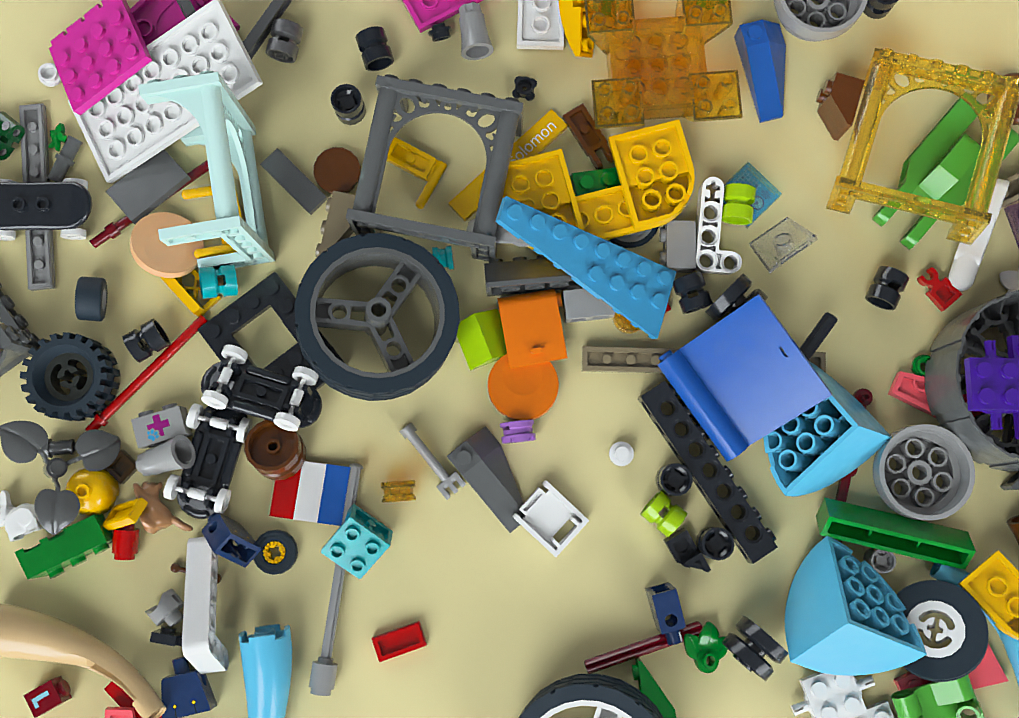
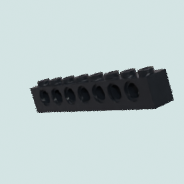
[638,381,778,564]

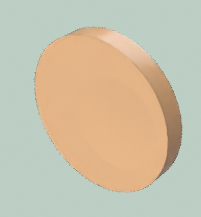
[130,212,204,278]

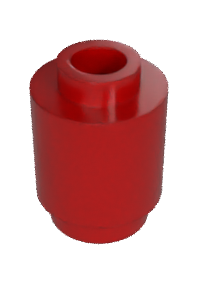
[112,524,140,560]

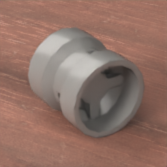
[863,548,896,574]

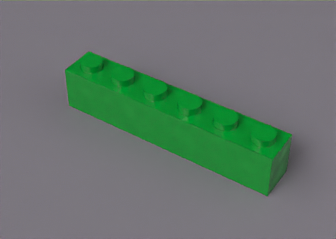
[816,498,976,570]

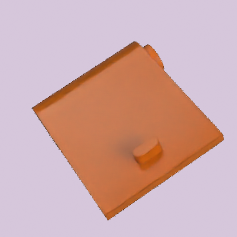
[497,289,568,368]

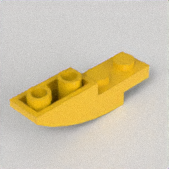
[558,0,595,58]

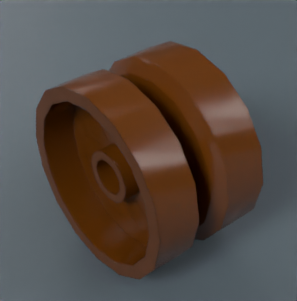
[244,420,306,480]

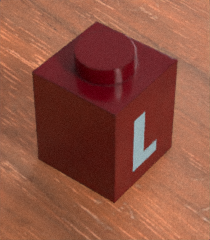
[23,676,72,718]

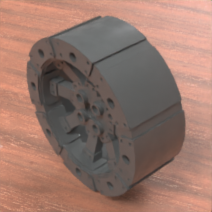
[925,290,1019,471]

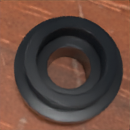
[428,23,451,42]

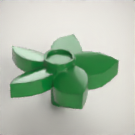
[48,123,67,151]

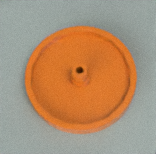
[488,354,559,421]

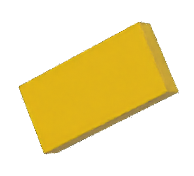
[102,497,148,531]

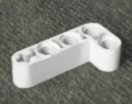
[695,177,742,275]

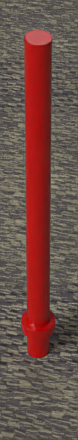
[85,314,208,431]

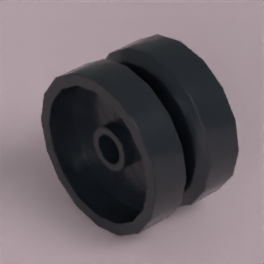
[705,273,768,320]
[721,616,788,682]

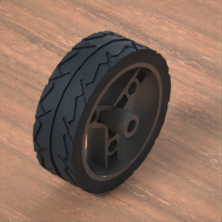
[295,233,460,401]

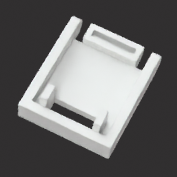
[512,480,589,557]

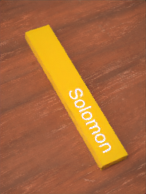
[448,109,568,222]

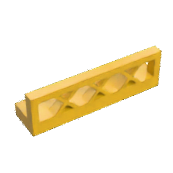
[160,269,222,317]

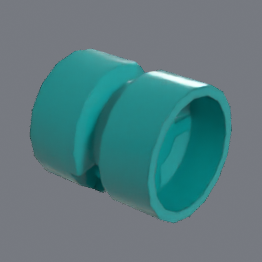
[198,264,238,299]

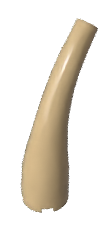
[0,604,166,718]

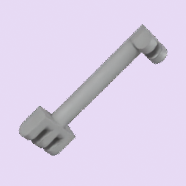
[399,423,466,500]

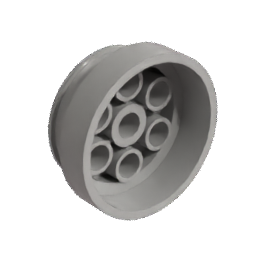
[774,0,868,42]
[873,424,975,520]

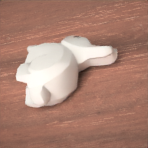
[0,490,44,542]

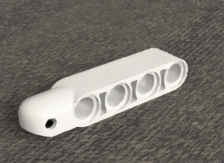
[948,175,1010,291]

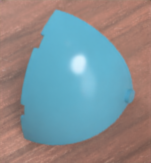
[763,361,891,497]
[785,536,927,675]

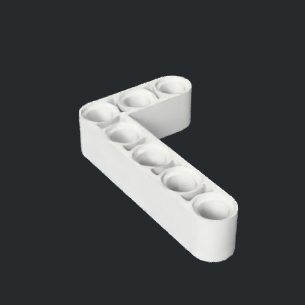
[182,536,229,674]

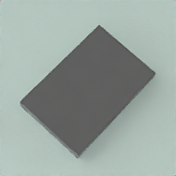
[106,149,191,225]

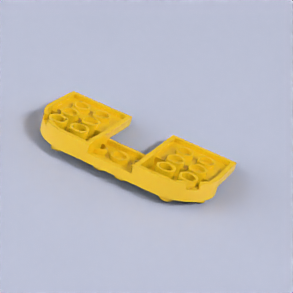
[503,119,695,249]

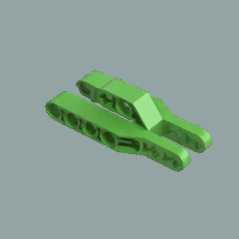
[872,92,1019,250]

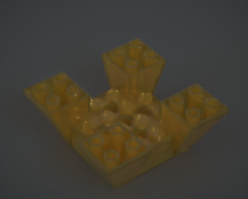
[584,0,743,129]

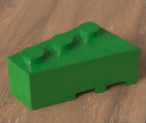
[15,514,113,579]

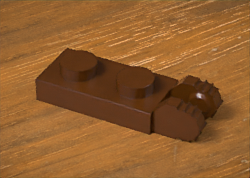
[562,103,614,170]

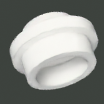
[38,63,61,87]
[609,442,634,466]

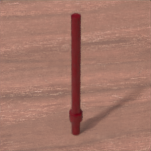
[89,160,209,248]

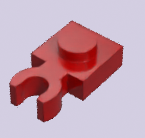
[917,267,963,312]

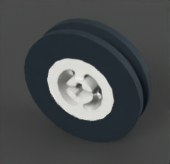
[896,580,989,682]

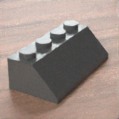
[484,255,582,296]

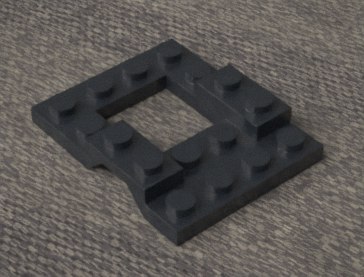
[197,272,346,420]

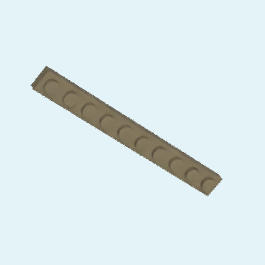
[582,346,826,374]

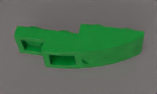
[570,167,621,196]

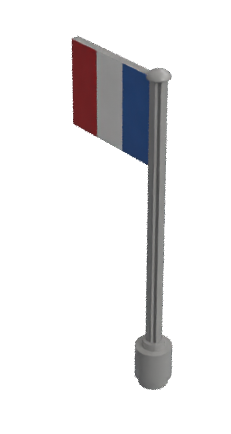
[269,461,363,696]

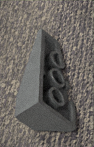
[447,426,525,533]

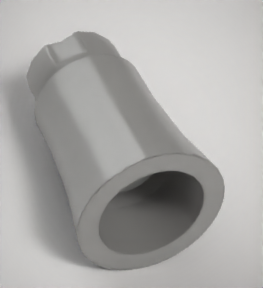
[459,2,494,60]
[135,435,195,476]

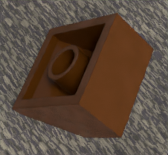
[816,72,865,141]

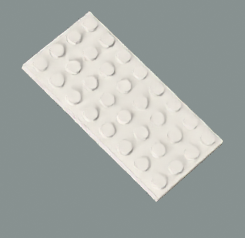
[68,0,263,183]

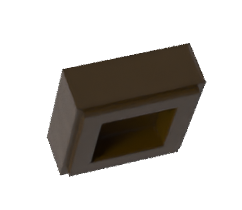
[105,449,137,484]

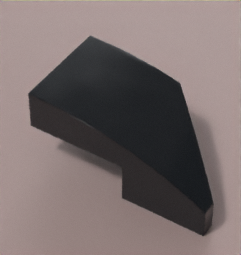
[663,528,711,572]

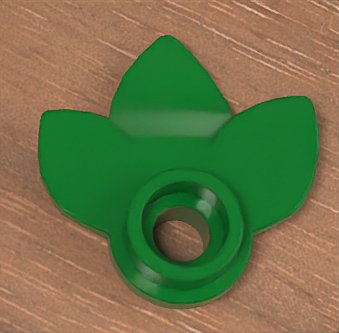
[684,621,728,673]

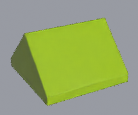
[457,309,507,371]

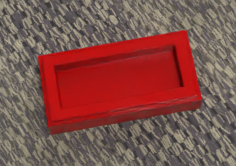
[371,621,427,662]

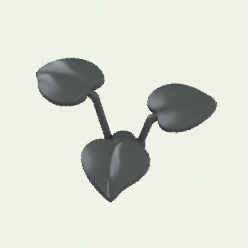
[0,421,121,535]

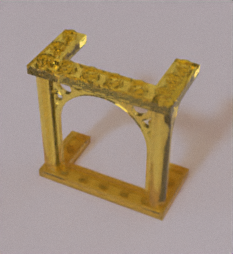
[826,48,1019,245]

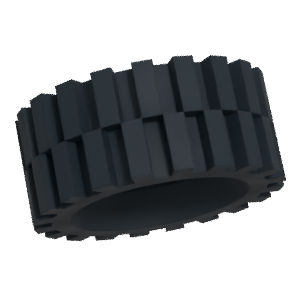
[20,332,120,421]

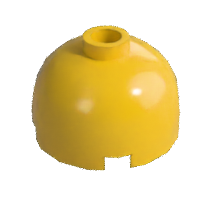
[65,468,120,516]

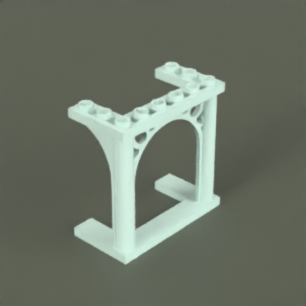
[138,70,275,270]

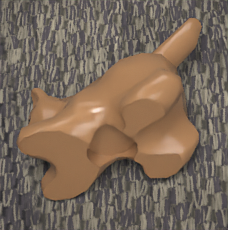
[133,481,193,534]

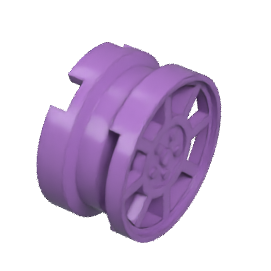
[500,420,536,444]

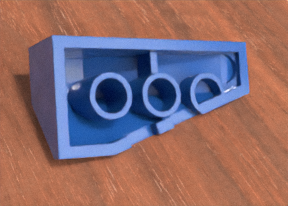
[734,19,786,123]

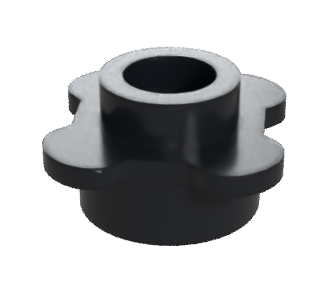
[512,76,537,101]

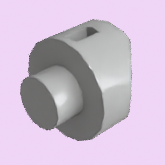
[145,589,184,628]

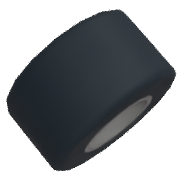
[75,276,108,321]

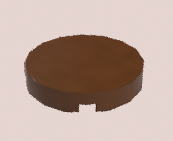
[313,147,361,194]

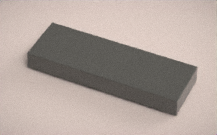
[260,148,327,215]

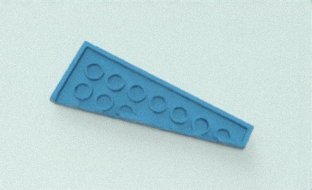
[495,196,676,339]

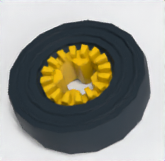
[253,530,298,575]

